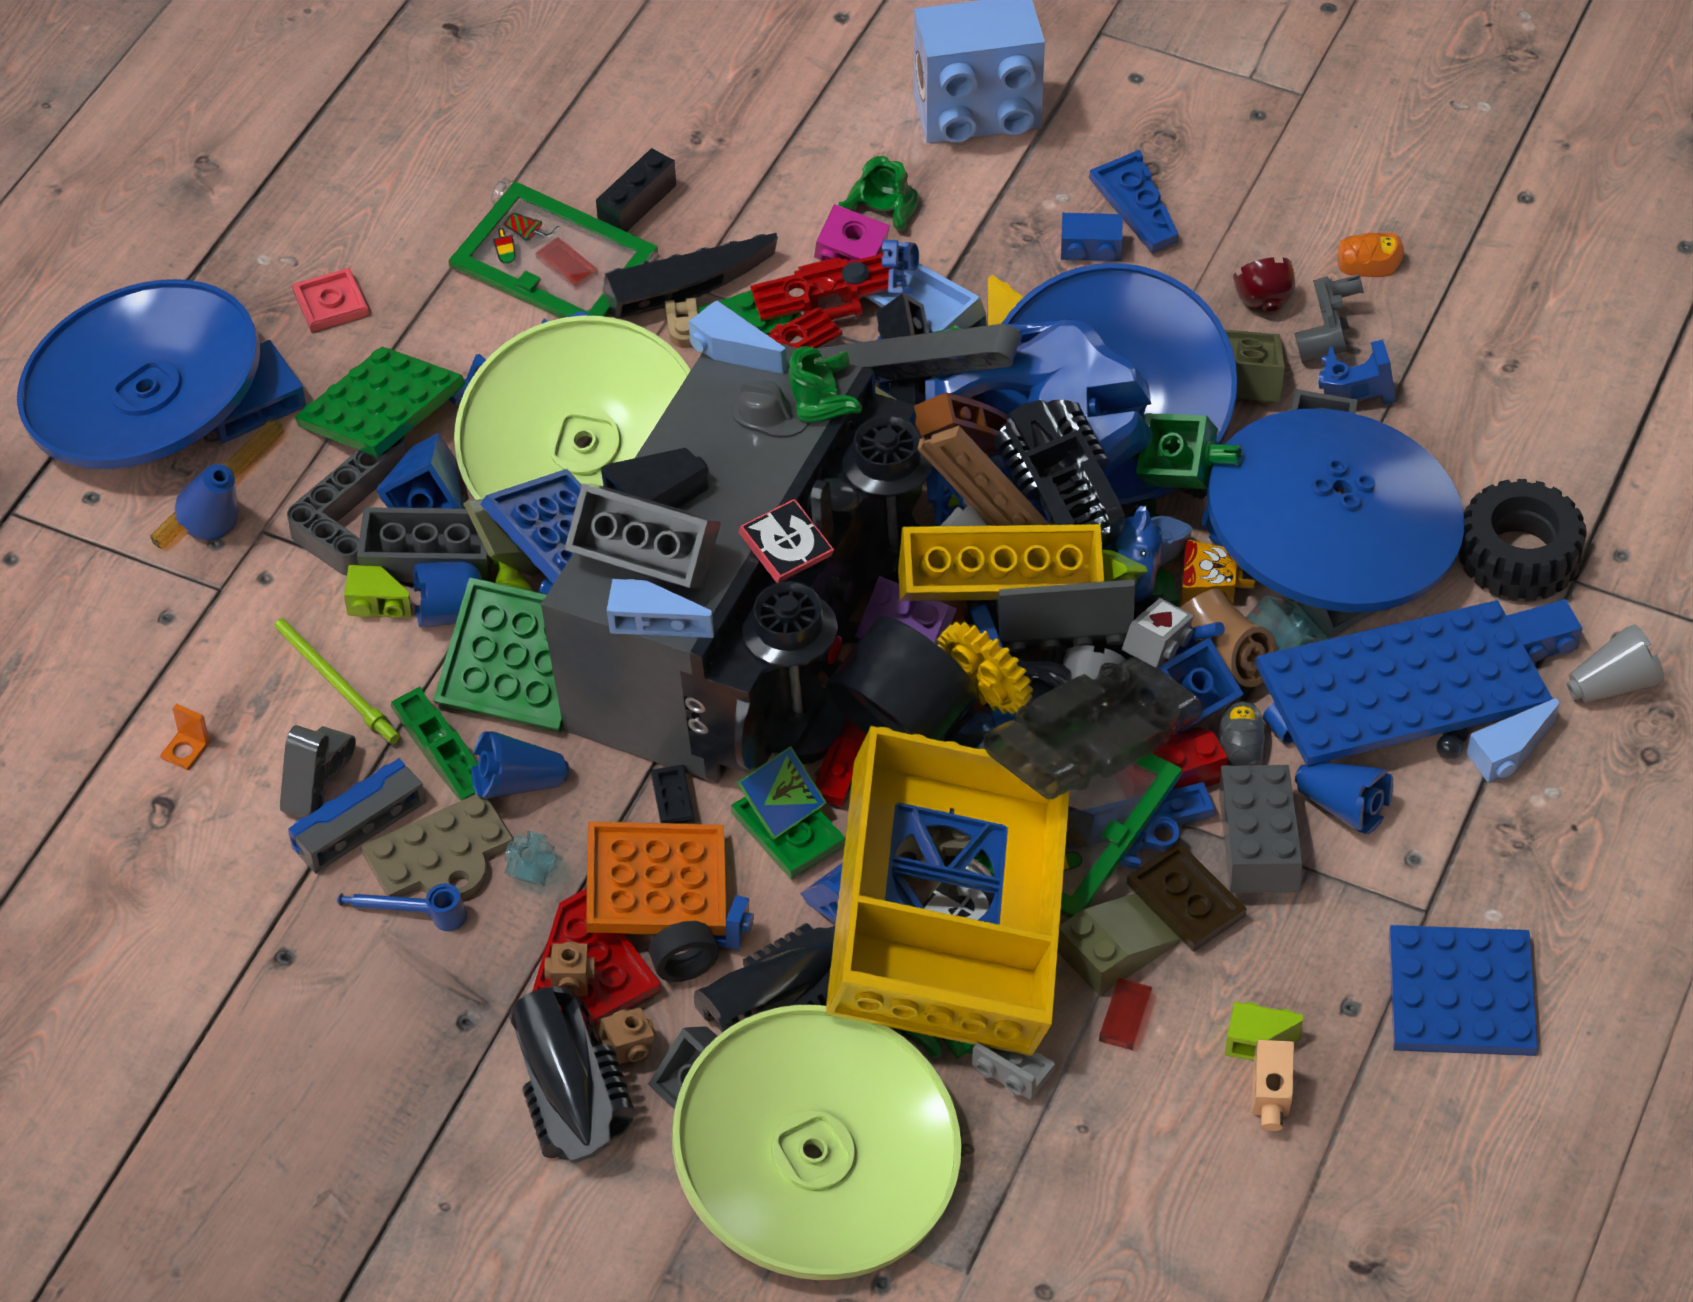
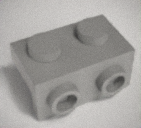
[972,1043,1055,1100]

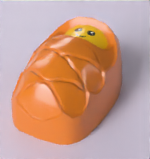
[1337,232,1404,277]

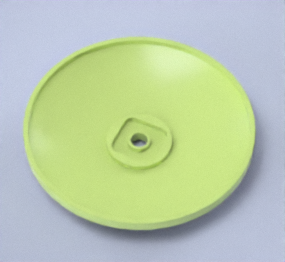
[454,316,691,500]
[671,1005,961,1280]

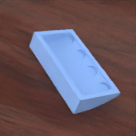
[865,263,986,333]

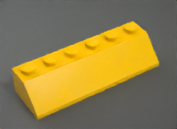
[898,524,1104,601]

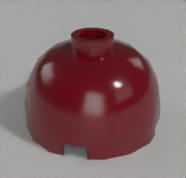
[1233,257,1295,313]

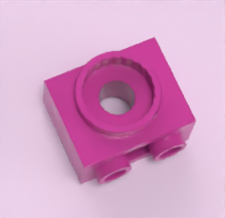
[814,204,890,262]

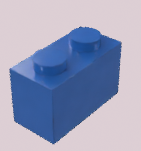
[1061,212,1123,261]
[1507,599,1583,662]

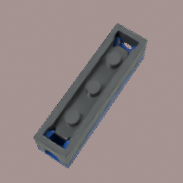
[288,758,426,874]

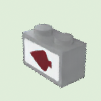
[1122,598,1194,668]

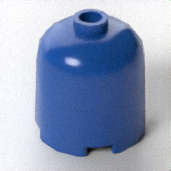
[413,561,482,627]

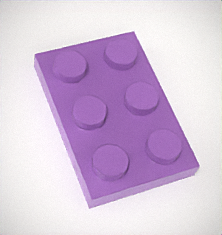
[855,576,957,645]

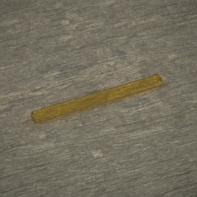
[150,419,283,549]

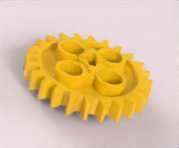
[937,622,1033,715]

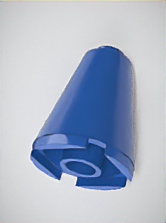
[174,464,239,540]
[472,731,569,798]
[1295,762,1394,834]

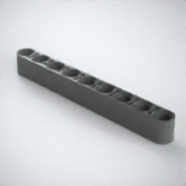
[817,324,1022,383]

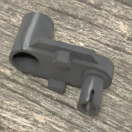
[1294,274,1364,363]

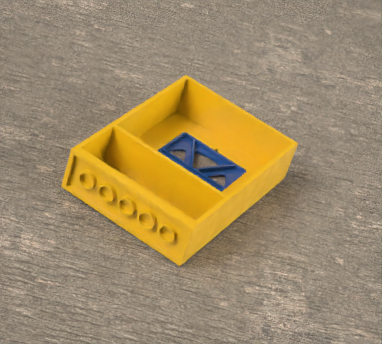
[825,726,1071,1056]

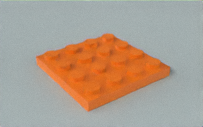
[586,821,726,936]

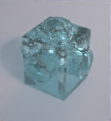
[505,831,557,886]

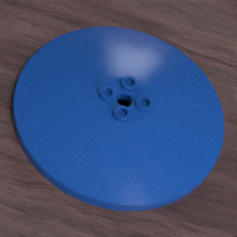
[984,263,1237,507]
[17,279,260,469]
[1207,408,1464,612]

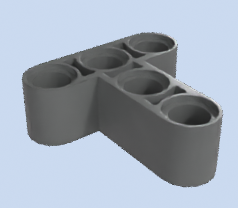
[280,725,356,818]

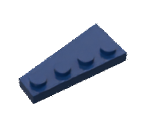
[1089,149,1178,253]

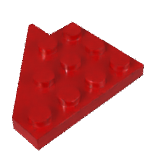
[532,888,661,1027]

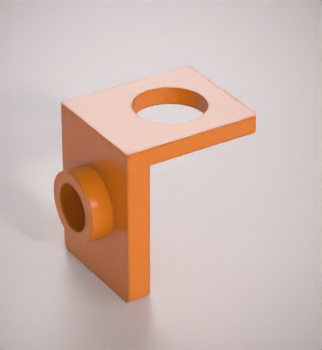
[160,704,210,770]

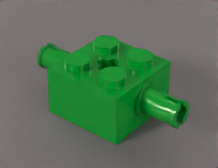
[1128,413,1243,489]

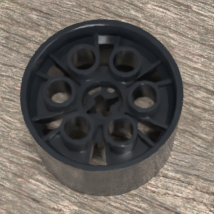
[825,616,979,742]

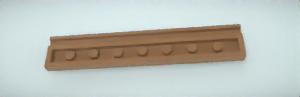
[918,426,1050,526]

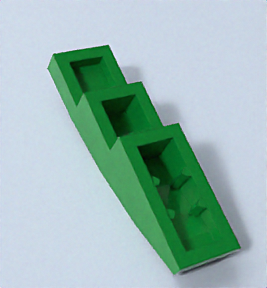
[391,686,478,801]

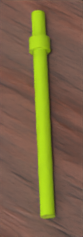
[274,618,400,744]

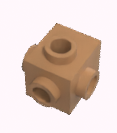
[545,942,595,996]
[598,1007,656,1064]

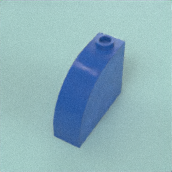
[214,340,306,444]

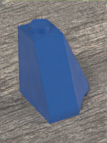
[376,433,464,509]

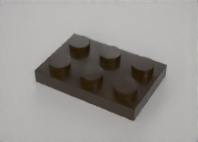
[1126,842,1247,952]

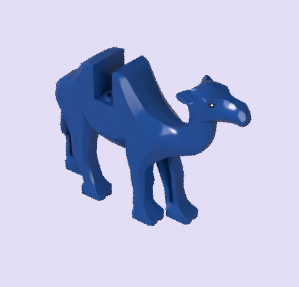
[925,319,1164,603]

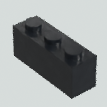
[596,148,676,232]

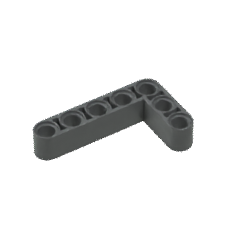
[287,436,407,576]

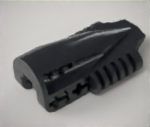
[994,399,1125,549]
[694,923,835,1033]
[509,986,636,1163]

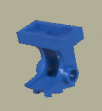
[1318,339,1396,405]

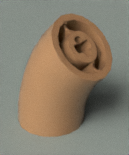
[1180,589,1277,687]

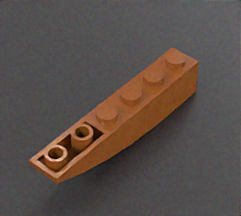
[914,392,1007,455]

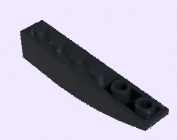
[603,233,778,319]
[876,293,936,405]

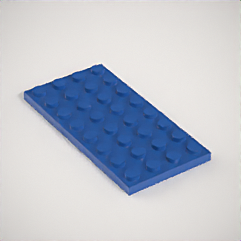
[1255,600,1553,766]

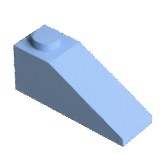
[688,300,788,374]
[607,579,714,638]
[1467,698,1560,783]

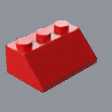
[1106,727,1228,801]

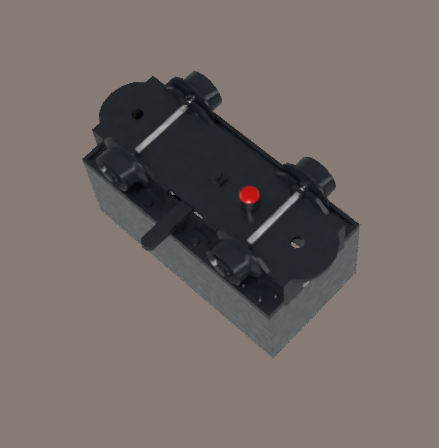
[541,343,934,783]

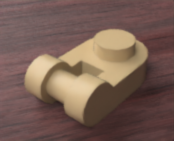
[665,298,697,348]

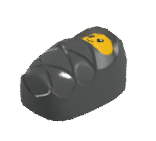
[1217,701,1265,766]

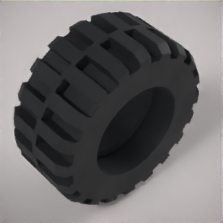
[1458,479,1587,602]

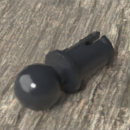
[1436,727,1468,760]

